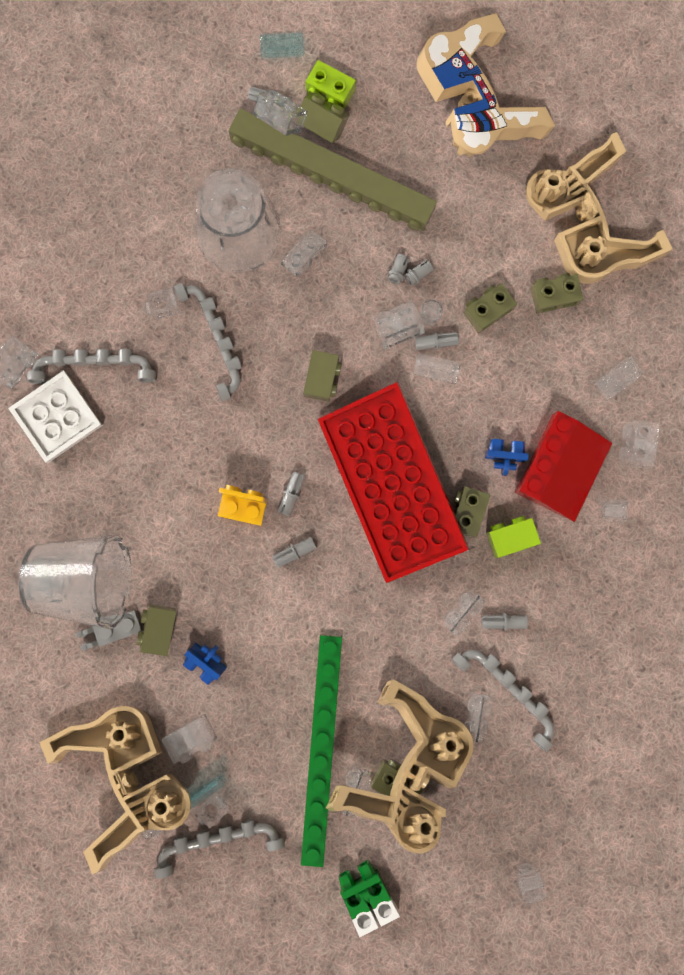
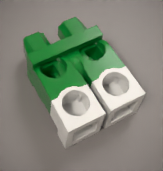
[339,860,400,937]

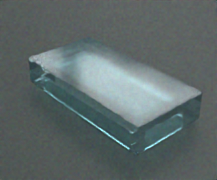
[260,33,304,59]
[190,774,226,809]

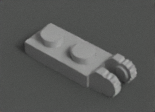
[76,610,143,651]

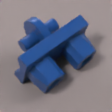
[485,439,529,476]
[183,643,227,685]

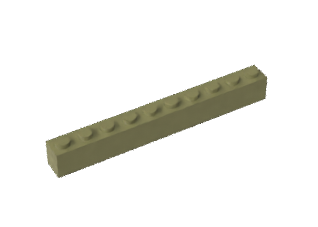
[228,108,437,231]

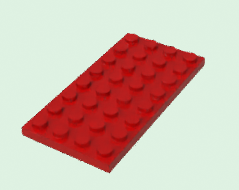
[318,382,469,583]

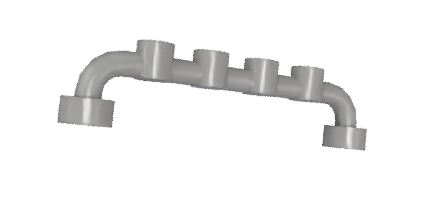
[173,283,242,402]
[27,349,156,384]
[451,650,554,752]
[154,820,285,879]

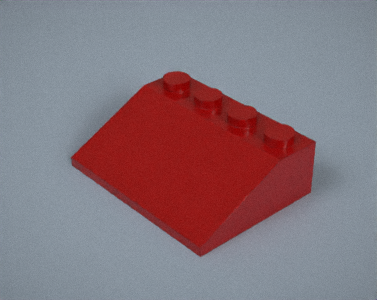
[515,411,612,522]

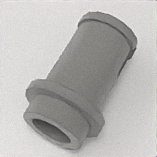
[387,254,410,284]
[405,259,433,286]

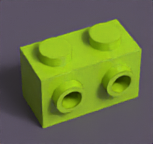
[305,60,356,109]
[486,516,541,558]

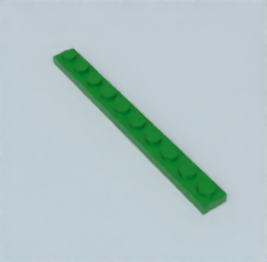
[301,635,342,867]

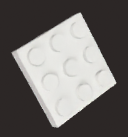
[8,370,103,463]

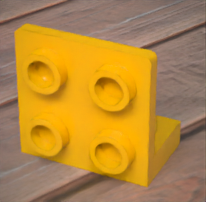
[218,485,267,526]

